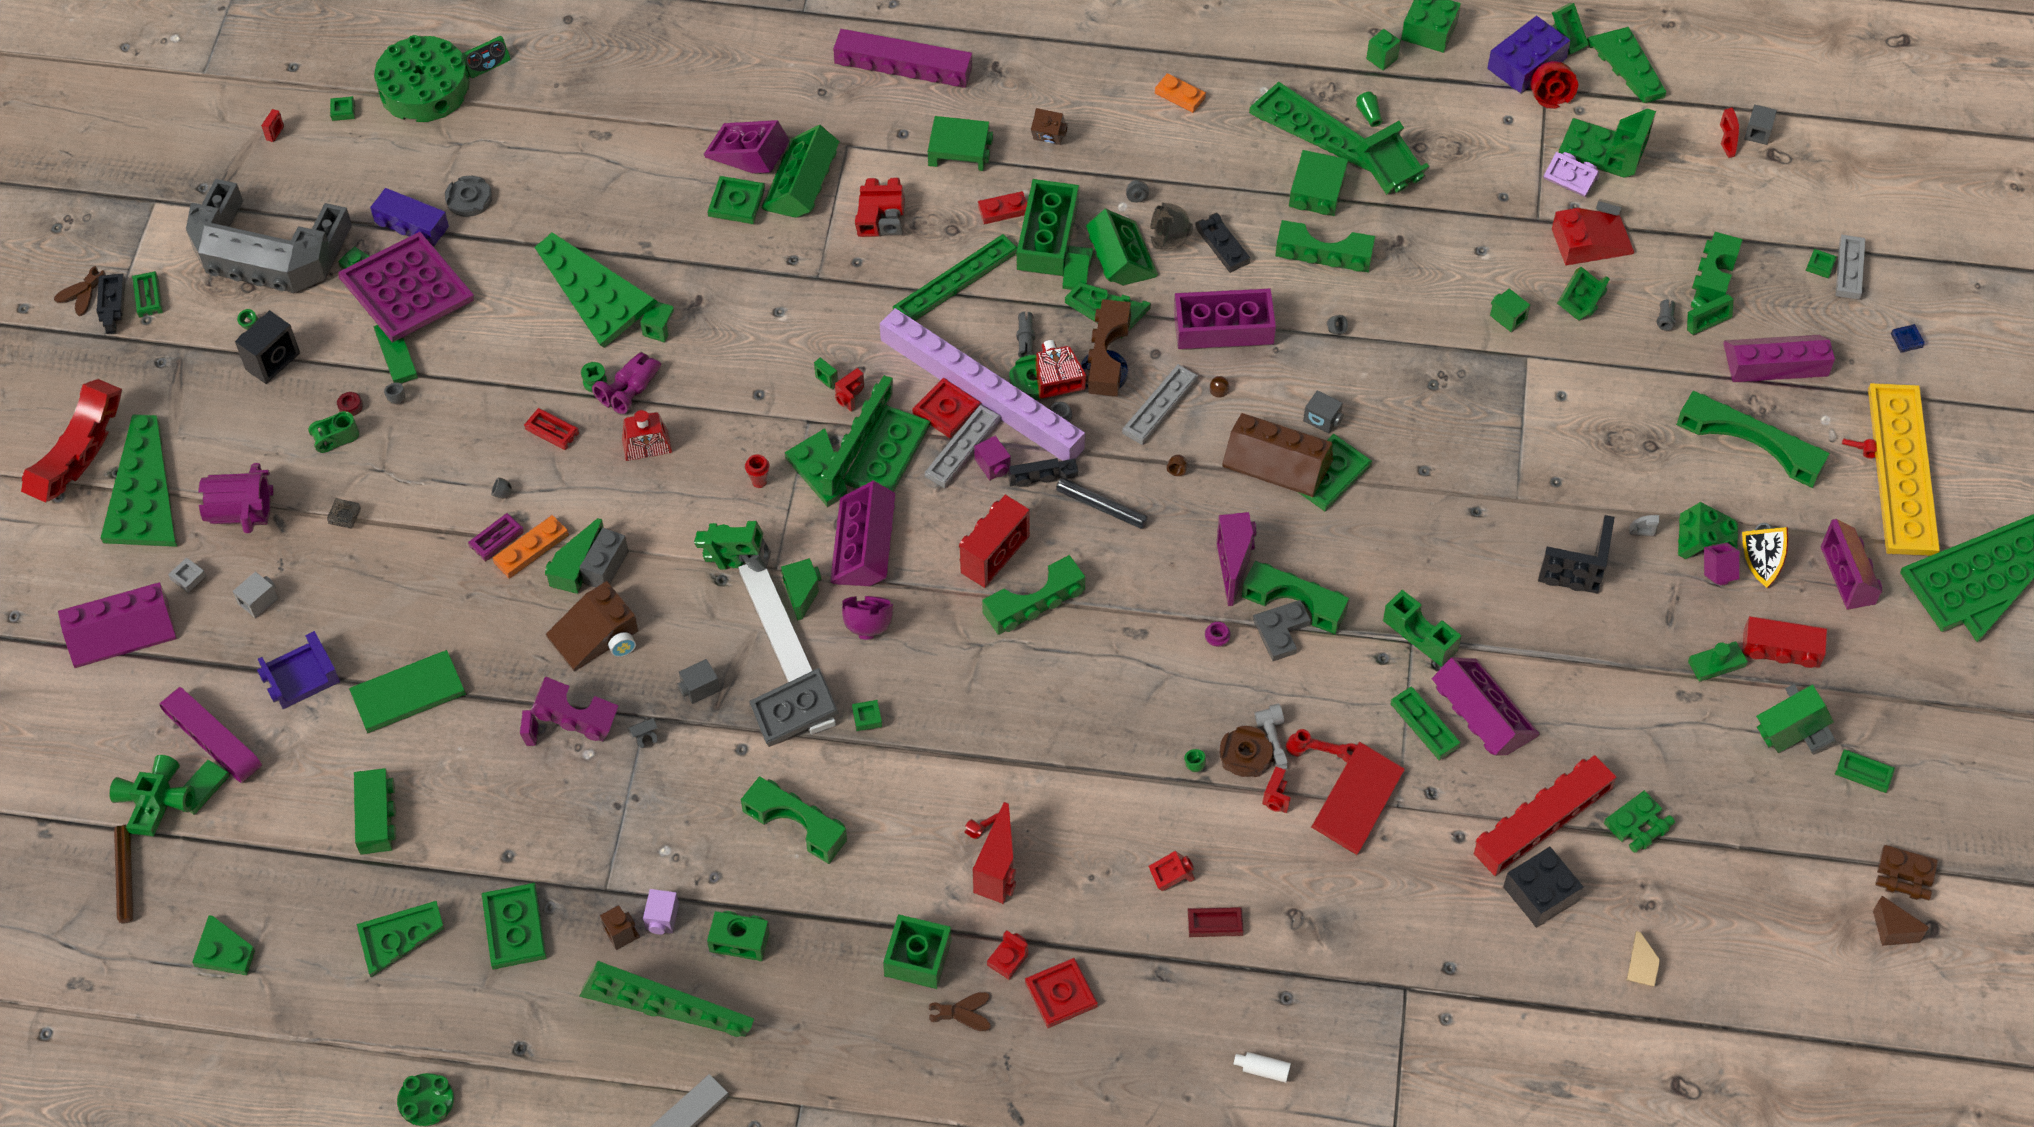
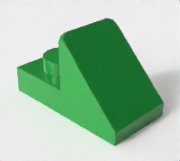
[1062,246,1093,290]

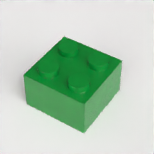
[1401,0,1461,53]
[883,914,952,989]

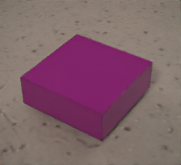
[520,710,539,746]

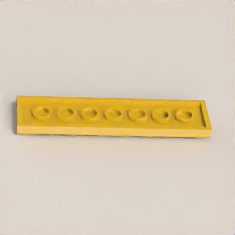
[1868,383,1940,556]

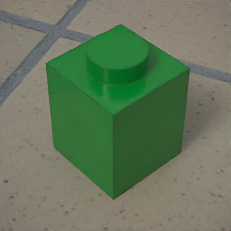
[1366,29,1401,71]
[1490,288,1531,332]

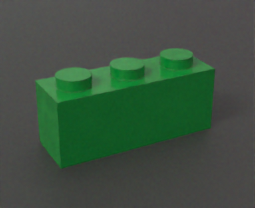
[354,768,396,855]

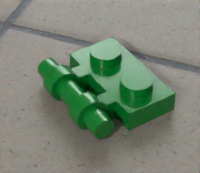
[1604,790,1675,853]

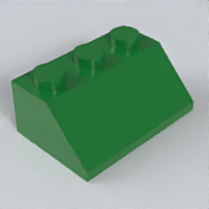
[1086,208,1158,286]

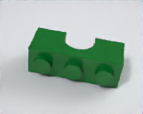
[1692,232,1743,303]
[1383,589,1462,667]

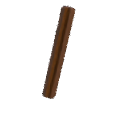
[114,825,133,924]

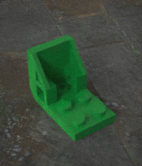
[1558,108,1656,178]

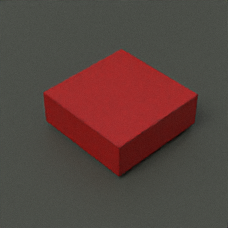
[261,109,284,142]

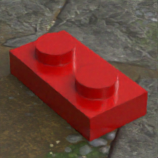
[978,191,1027,224]

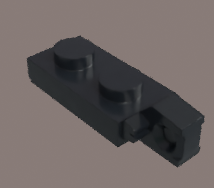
[96,274,125,334]
[1008,458,1078,487]

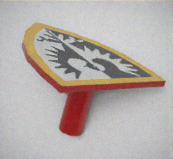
[1742,527,1788,588]

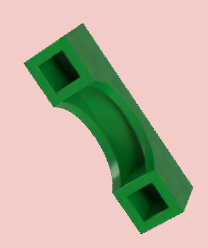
[1275,220,1375,273]
[982,555,1086,635]
[1242,561,1349,635]
[741,776,847,864]

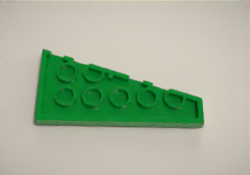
[534,232,658,348]
[100,414,177,547]
[579,961,754,1037]

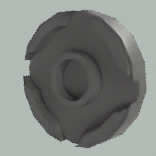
[445,175,492,217]

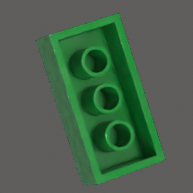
[1016,179,1079,276]

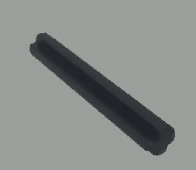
[1056,478,1148,529]

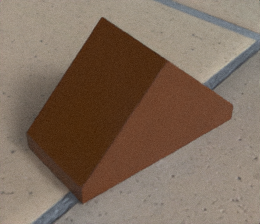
[1873,896,1929,946]

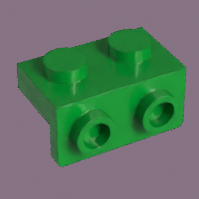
[1557,267,1610,321]

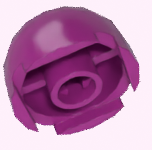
[842,596,893,640]

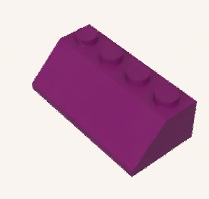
[1723,335,1835,382]
[830,480,896,586]
[58,582,177,668]
[1431,657,1540,756]

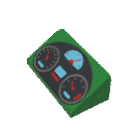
[462,36,510,78]

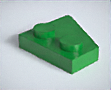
[192,915,255,975]

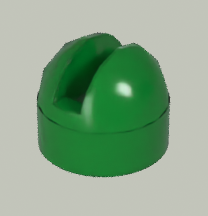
[237,309,258,330]
[1184,749,1206,772]

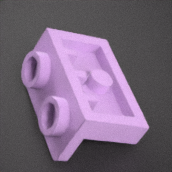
[1543,152,1600,198]

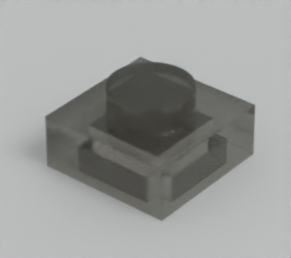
[327,498,361,529]

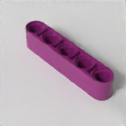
[159,687,262,783]

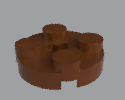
[1219,726,1273,777]

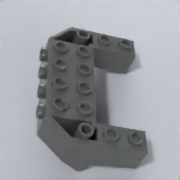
[186,179,352,293]

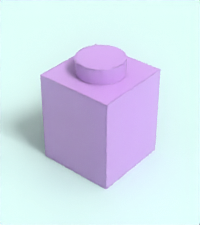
[643,889,679,934]

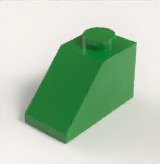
[781,558,822,621]

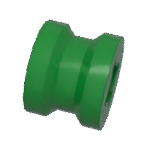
[581,362,607,393]

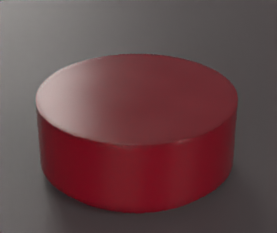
[337,392,363,416]

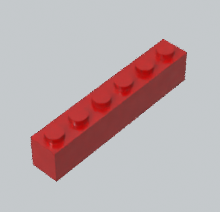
[1473,755,1617,876]

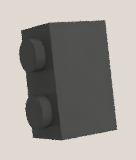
[580,528,629,588]

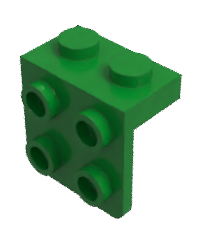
[1678,502,1738,559]

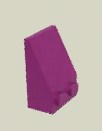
[704,120,790,173]
[1216,512,1257,606]

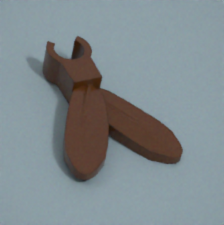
[54,266,106,316]
[929,992,991,1031]

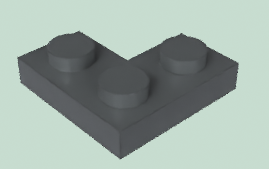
[1253,600,1311,661]

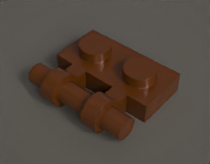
[1875,845,1938,901]

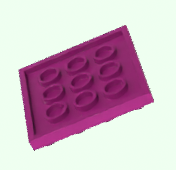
[339,232,474,343]

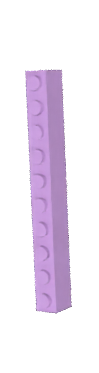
[880,308,1085,461]

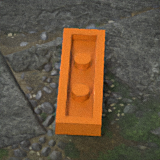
[493,515,569,579]

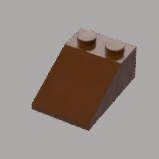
[546,581,638,672]

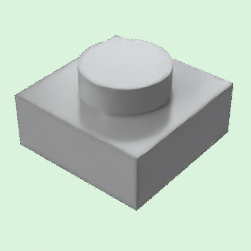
[168,558,206,593]

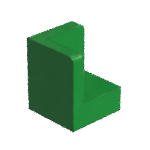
[640,302,674,343]

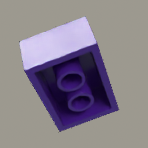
[1487,15,1571,94]

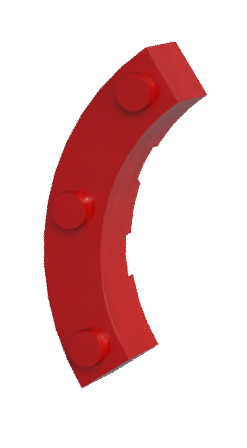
[21,379,122,503]

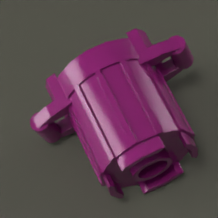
[198,463,274,533]

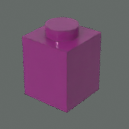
[974,435,1011,481]
[1704,543,1739,585]

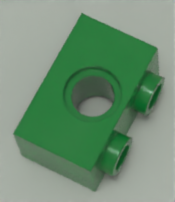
[707,911,770,961]

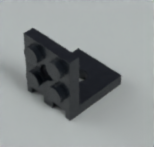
[1538,515,1615,594]

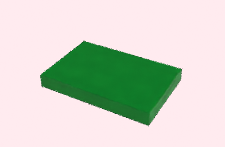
[1298,434,1372,512]
[481,883,547,970]

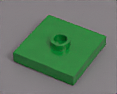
[707,176,765,224]

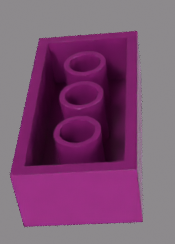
[1174,288,1276,349]

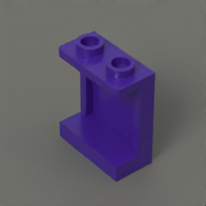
[257,631,340,709]

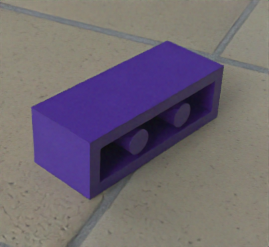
[370,188,449,246]

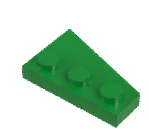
[1065,282,1151,339]
[785,428,848,507]
[356,901,444,977]

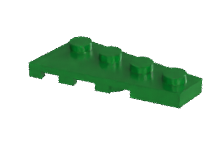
[1587,27,1666,103]

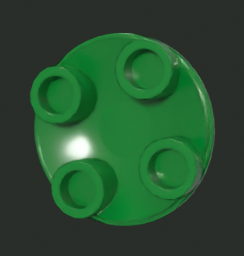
[397,1073,454,1126]

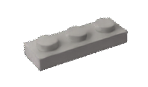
[1835,235,1865,300]

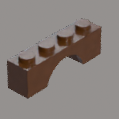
[1085,299,1131,397]

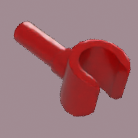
[1842,438,1877,459]
[964,813,998,839]

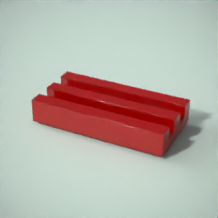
[524,408,579,450]

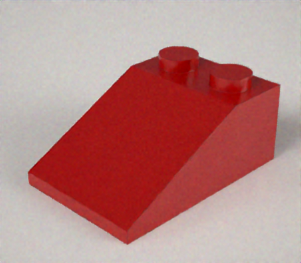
[1552,208,1634,266]
[973,802,1016,904]

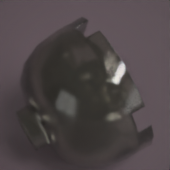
[1150,203,1193,250]

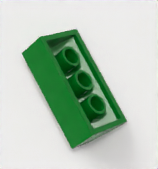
[761,125,840,218]

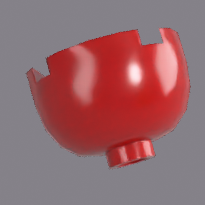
[1531,61,1579,109]

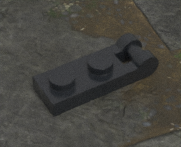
[1195,212,1250,273]

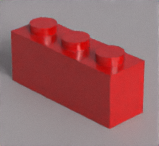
[1742,616,1827,668]

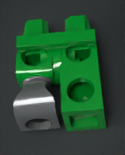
[694,521,771,572]

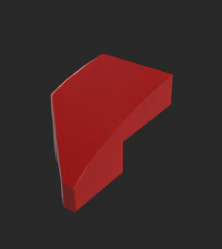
[1720,108,1739,158]

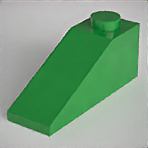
[545,518,604,594]

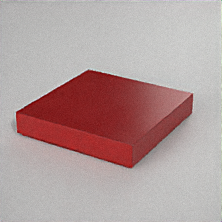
[912,377,981,439]
[1025,958,1098,1028]

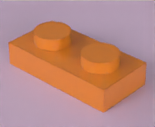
[1155,73,1206,113]

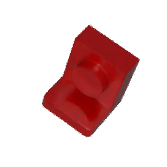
[835,368,864,411]
[1262,766,1291,813]
[1148,851,1195,891]
[987,930,1028,980]

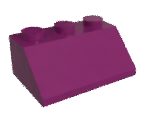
[1821,519,1882,610]

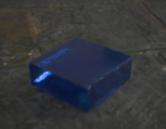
[1891,324,1925,353]

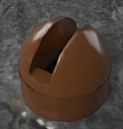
[1209,376,1229,398]
[1166,454,1187,476]

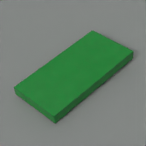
[844,405,930,492]
[349,650,466,734]

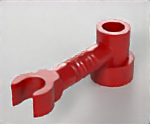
[1286,729,1357,762]

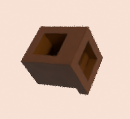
[600,905,640,950]

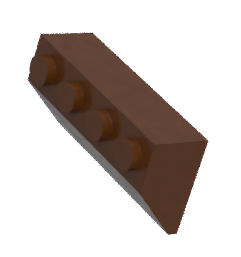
[1222,413,1333,497]

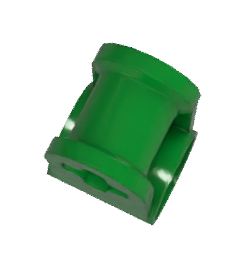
[308,411,360,453]

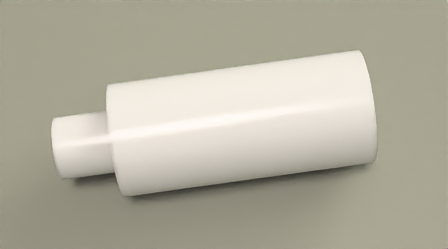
[1234,1052,1291,1083]

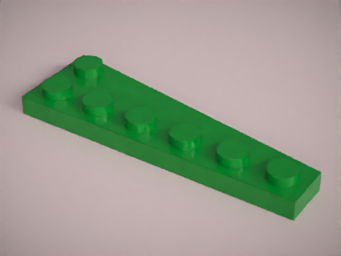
[1249,81,1370,172]

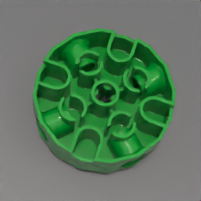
[374,35,470,122]

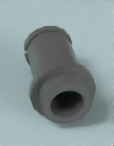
[1656,299,1676,331]

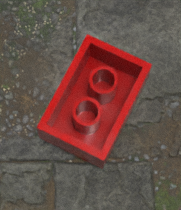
[959,494,1030,588]

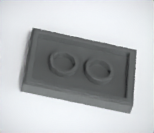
[749,668,839,747]

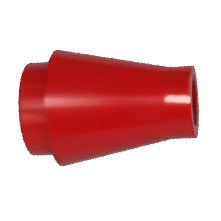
[745,454,770,488]

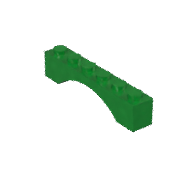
[1676,390,1830,488]

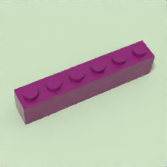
[833,28,972,88]

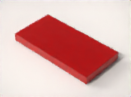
[1311,742,1405,855]

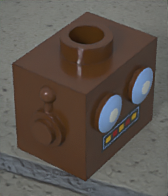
[1031,108,1068,145]

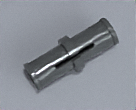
[1016,311,1035,358]

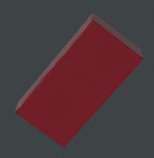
[1187,907,1244,937]

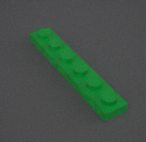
[820,375,893,496]

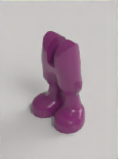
[592,352,661,414]

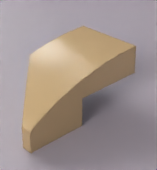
[1626,931,1660,987]

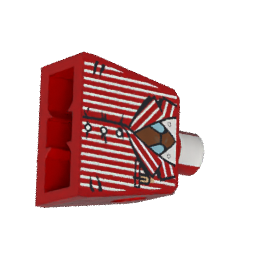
[1036,340,1086,399]
[622,410,672,461]

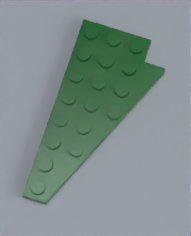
[1900,514,2034,642]

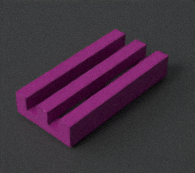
[468,513,524,562]

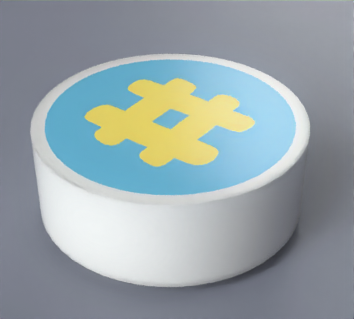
[608,633,636,657]

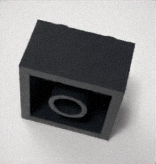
[235,310,300,384]
[1503,846,1584,928]

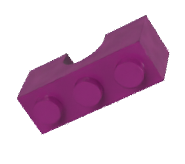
[530,676,619,742]

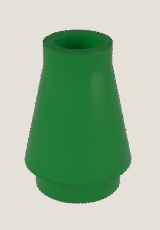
[1356,91,1383,127]

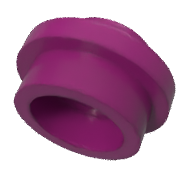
[1205,622,1230,647]

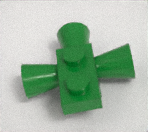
[109,755,195,837]

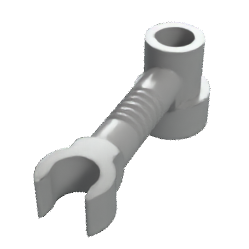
[1254,703,1288,769]

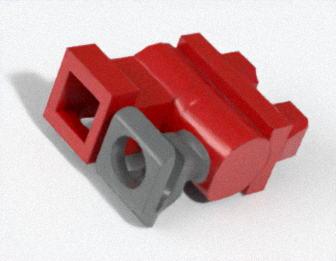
[855,178,905,237]

